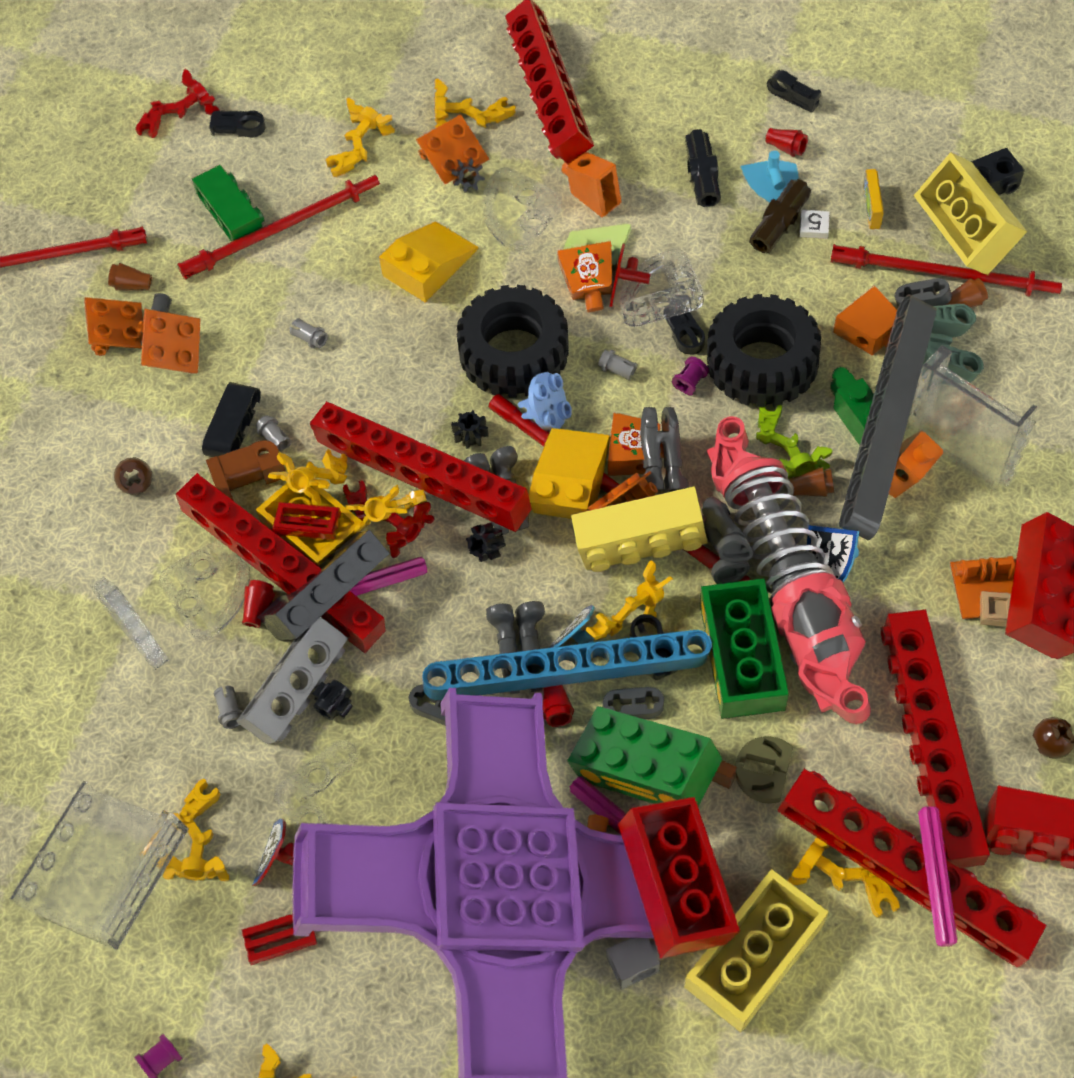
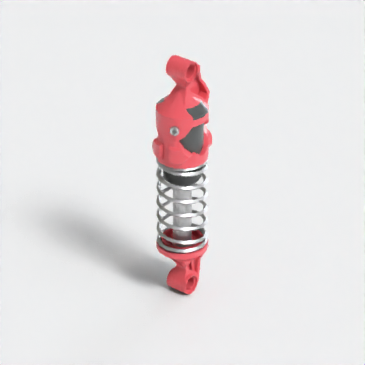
[707,416,871,724]

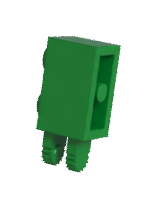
[830,367,874,445]

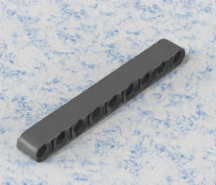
[839,295,937,540]

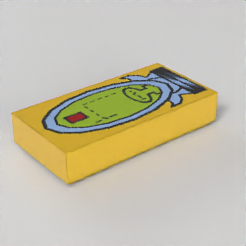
[863,169,884,229]

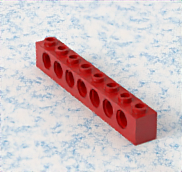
[505,0,594,165]
[310,401,532,532]
[176,473,386,653]
[880,609,990,868]
[777,768,1047,968]

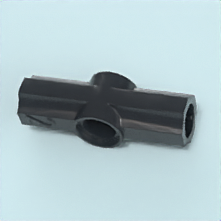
[685,129,721,207]

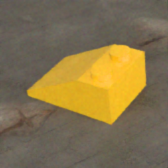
[379,221,479,303]
[529,428,611,519]
[256,483,362,566]

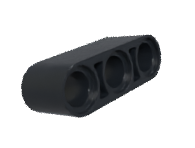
[202,382,261,457]

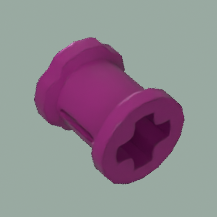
[672,356,709,396]
[134,1033,183,1078]

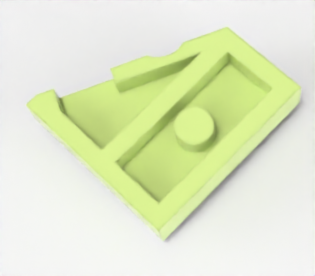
[563,224,631,271]

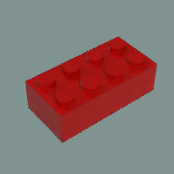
[1005,512,1074,659]
[983,785,1074,869]
[618,797,740,959]

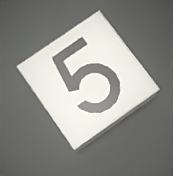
[800,210,829,239]

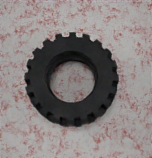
[456,285,569,398]
[707,294,821,407]

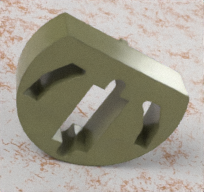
[735,736,793,804]

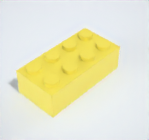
[914,152,1027,275]
[571,486,708,572]
[684,869,829,1033]

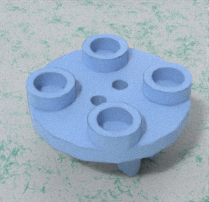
[518,372,572,432]

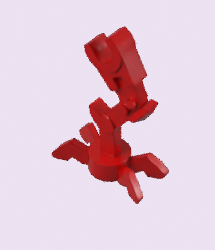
[136,69,220,138]
[343,480,435,558]

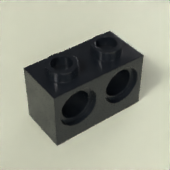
[971,147,1025,195]

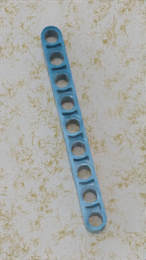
[422,630,712,700]

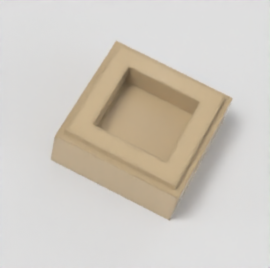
[980,591,1011,627]

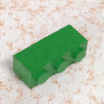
[192,165,265,242]

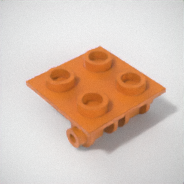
[416,114,489,185]
[84,297,143,356]
[138,309,201,373]
[588,471,658,510]
[950,556,1017,619]

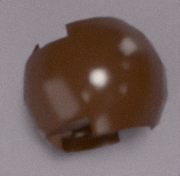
[114,457,153,495]
[1033,717,1074,759]

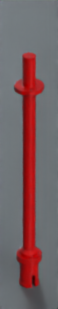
[177,175,380,280]
[0,226,148,268]
[830,244,1062,297]

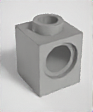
[606,938,663,989]

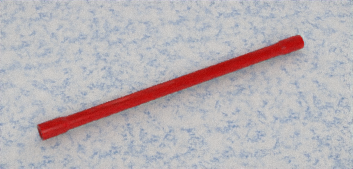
[488,394,753,582]

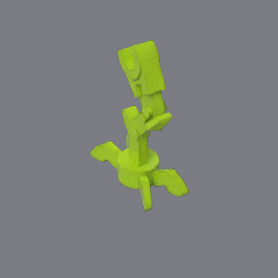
[756,404,832,478]

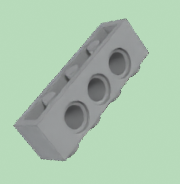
[236,617,348,744]

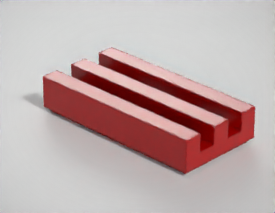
[272,502,341,540]
[241,914,318,965]

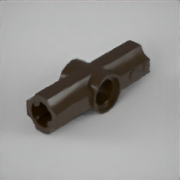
[749,178,812,254]

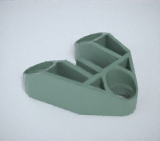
[921,304,984,385]

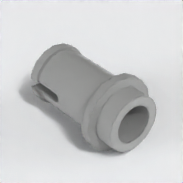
[290,318,328,349]
[598,350,638,381]
[256,415,291,452]
[214,685,243,729]

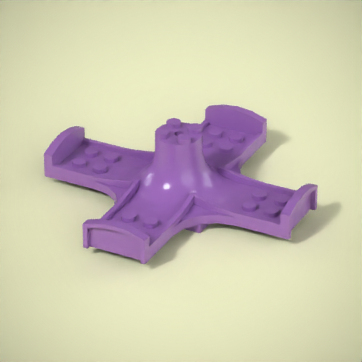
[292,688,654,1078]

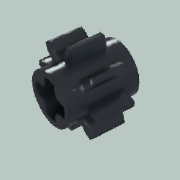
[450,157,485,193]
[451,410,489,449]
[466,522,506,562]
[312,680,353,720]

